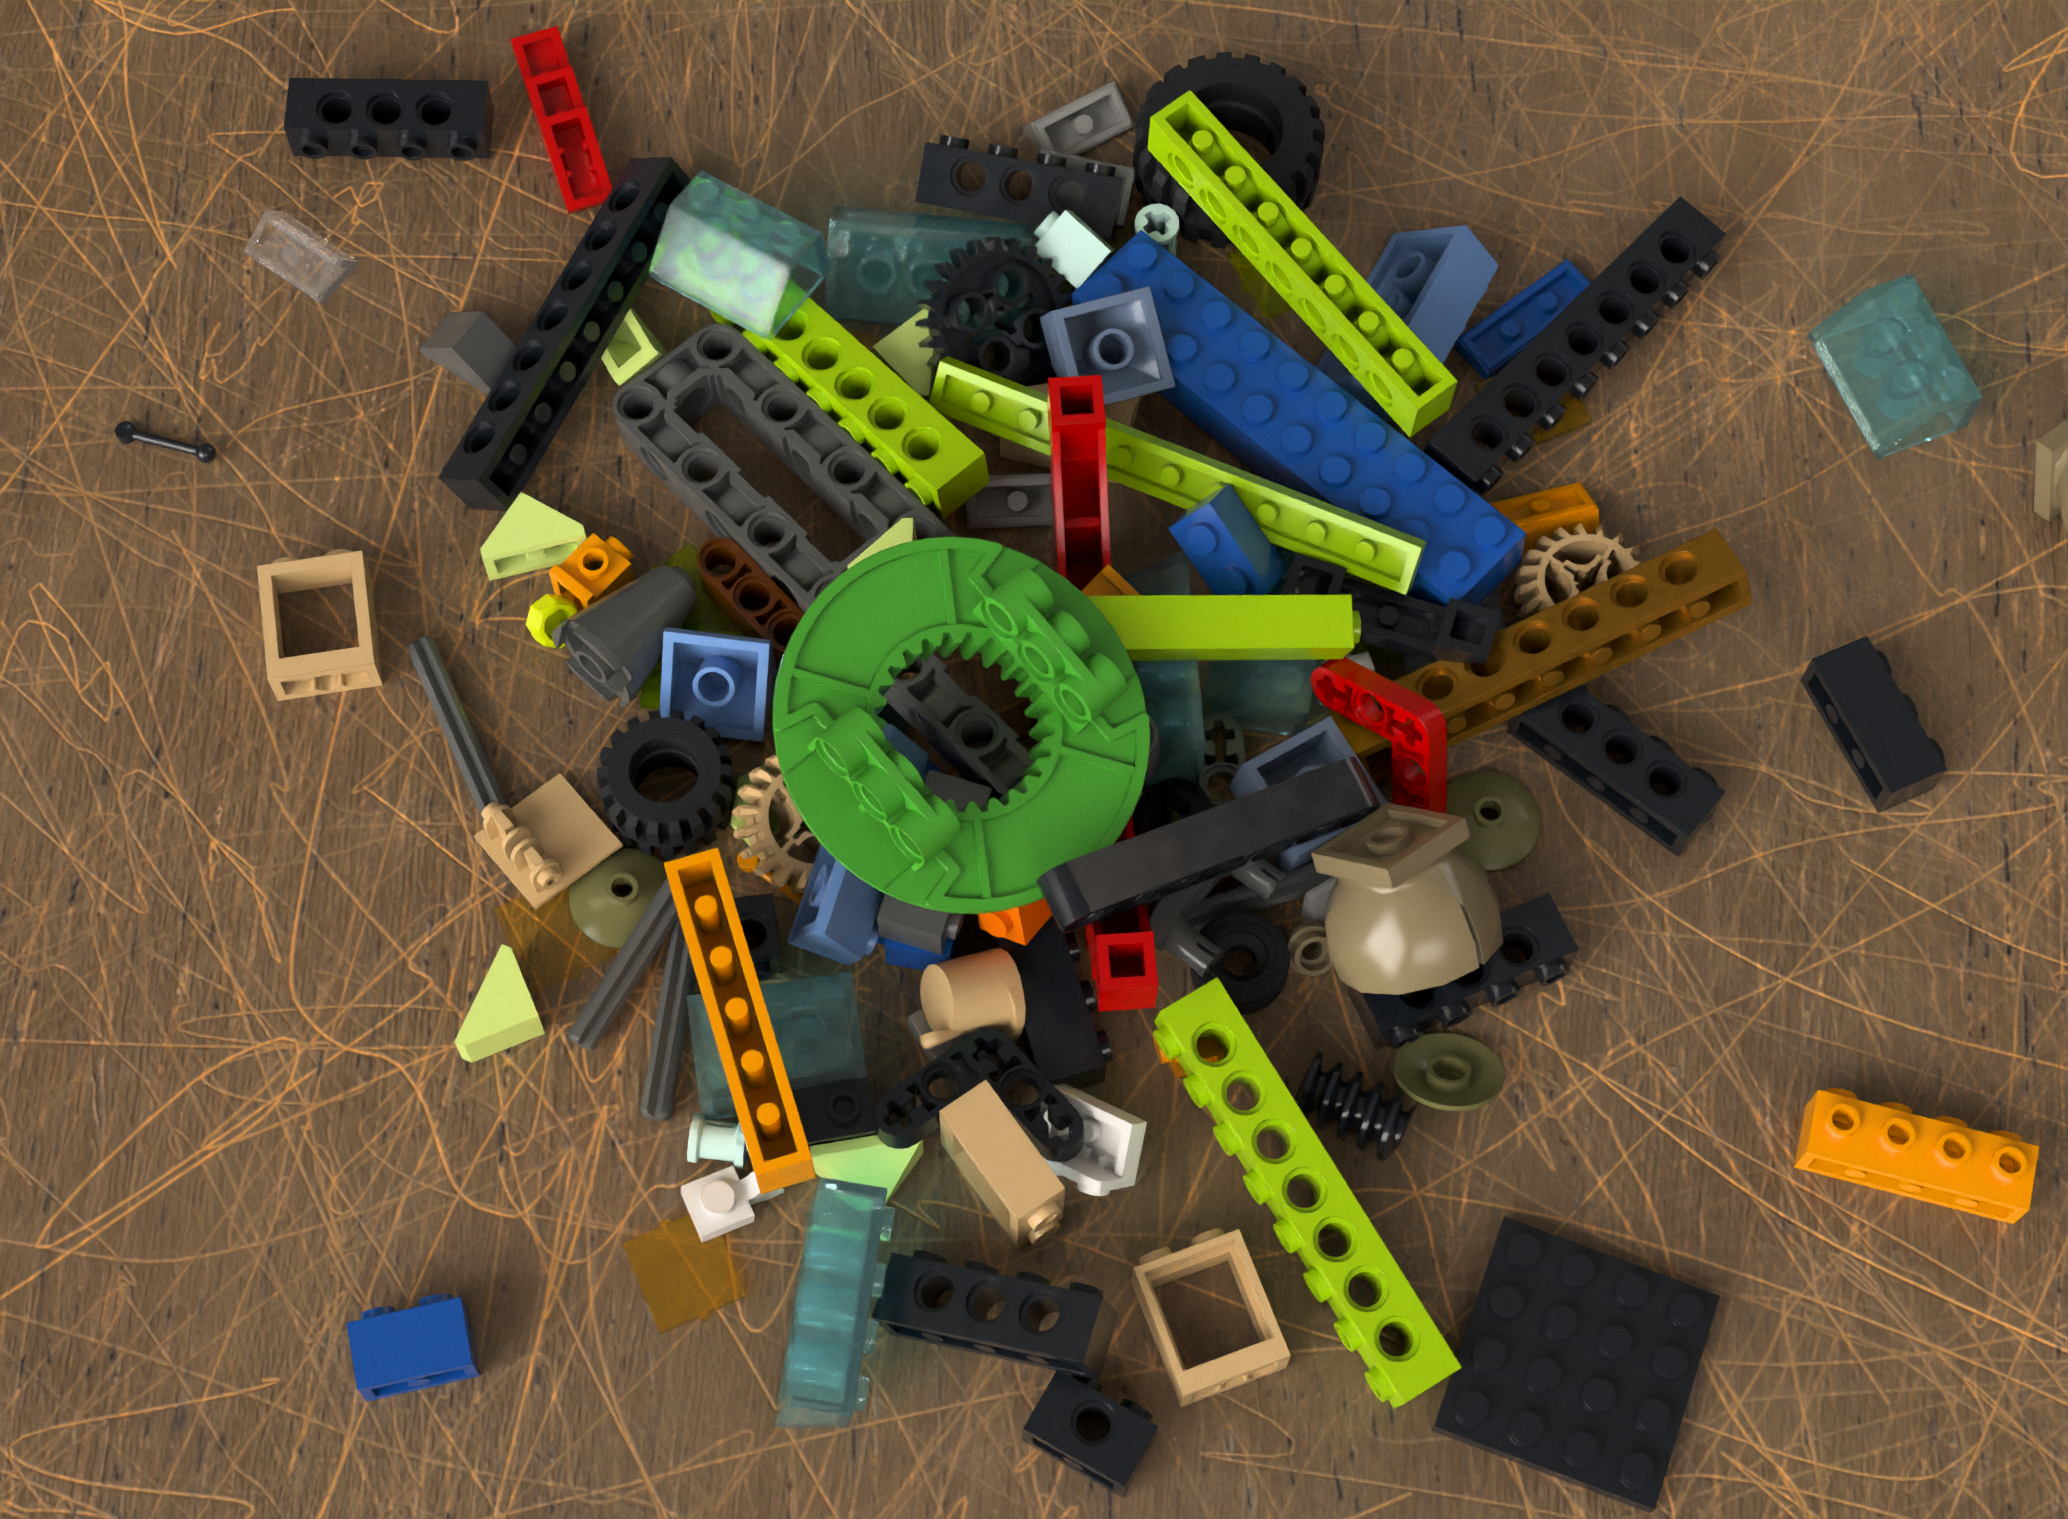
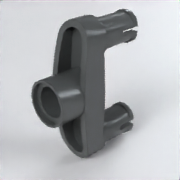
[1149,859,1288,978]

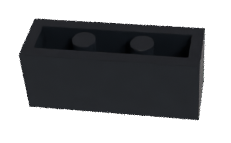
[1800,636,1947,813]
[995,916,1113,1089]

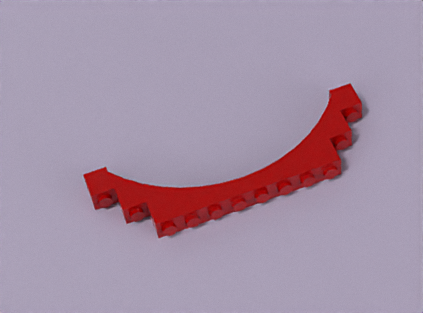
[1047,375,1158,1012]

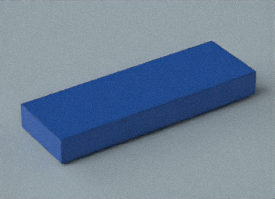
[1454,259,1591,382]

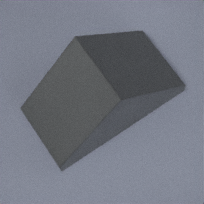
[419,311,517,395]

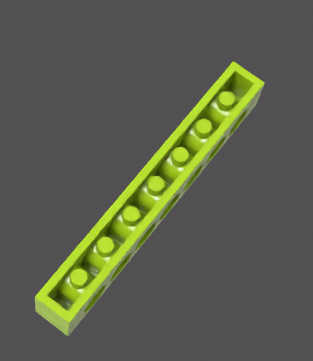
[1148,90,1457,437]
[675,219,990,519]
[1153,977,1462,1409]

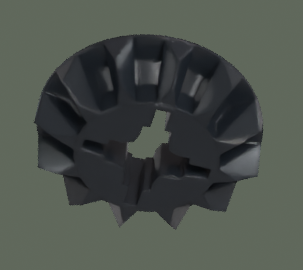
[1132,778,1212,836]

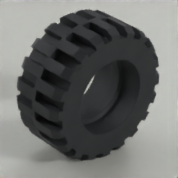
[1133,52,1325,248]

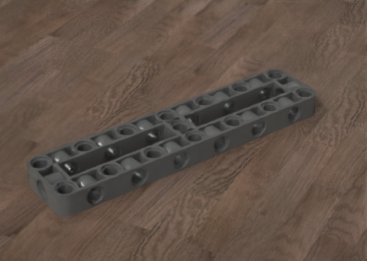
[612,323,1161,800]

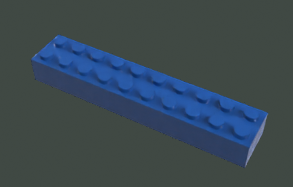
[1071,230,1526,607]

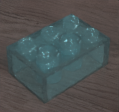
[686,972,867,1120]

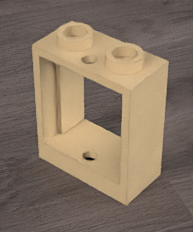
[257,549,383,701]
[939,1080,1065,1249]
[1131,1228,1291,1408]

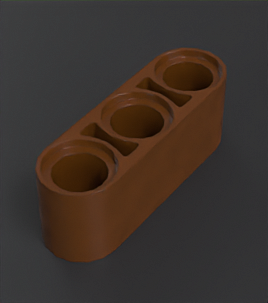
[697,537,804,670]

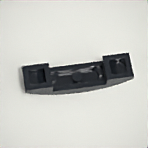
[1282,554,1502,663]

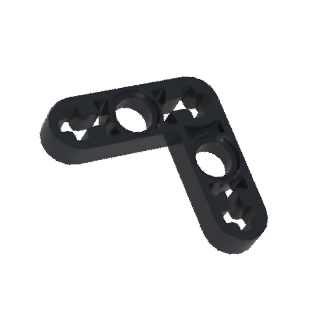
[874,1028,1084,1162]

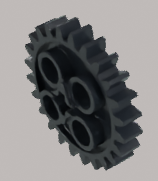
[915,237,1072,387]

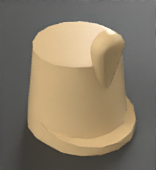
[919,947,1026,1049]

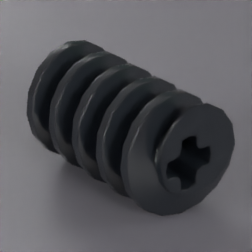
[1295,1051,1419,1161]

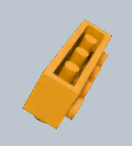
[1794,1088,2039,1224]

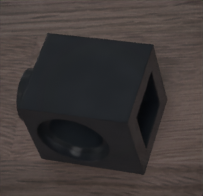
[733,893,783,982]

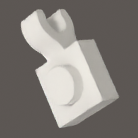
[680,1165,784,1243]

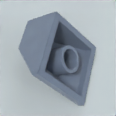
[1040,286,1176,405]

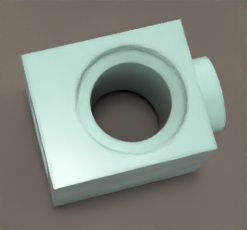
[1034,210,1115,289]

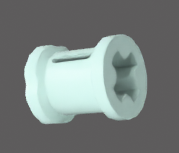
[1134,204,1179,257]
[687,1113,748,1169]

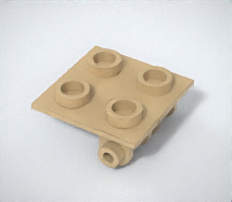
[473,773,623,910]

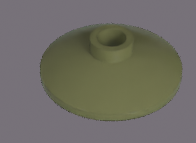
[1447,771,1540,872]
[569,848,667,950]
[1393,1033,1505,1111]

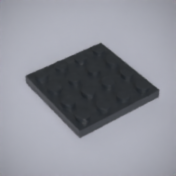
[1432,1217,1720,1513]

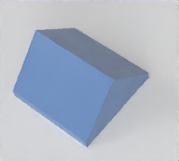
[660,627,777,742]

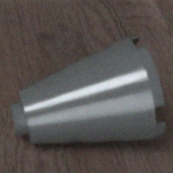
[552,565,697,707]

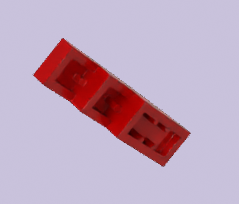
[510,26,612,214]

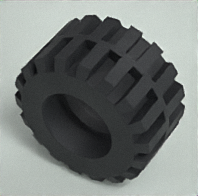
[597,710,736,858]

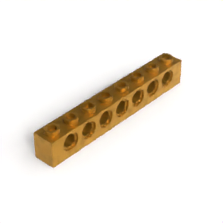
[1330,528,1753,783]

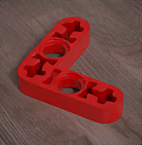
[1310,657,1447,814]

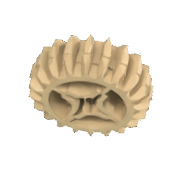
[1514,522,1641,621]
[732,755,820,894]

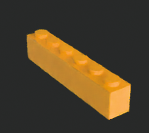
[664,847,816,1194]

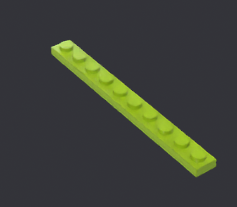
[929,356,1427,595]

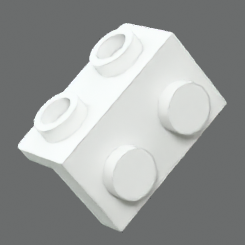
[1043,1084,1147,1196]

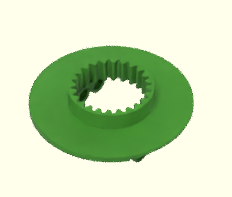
[773,537,1150,914]

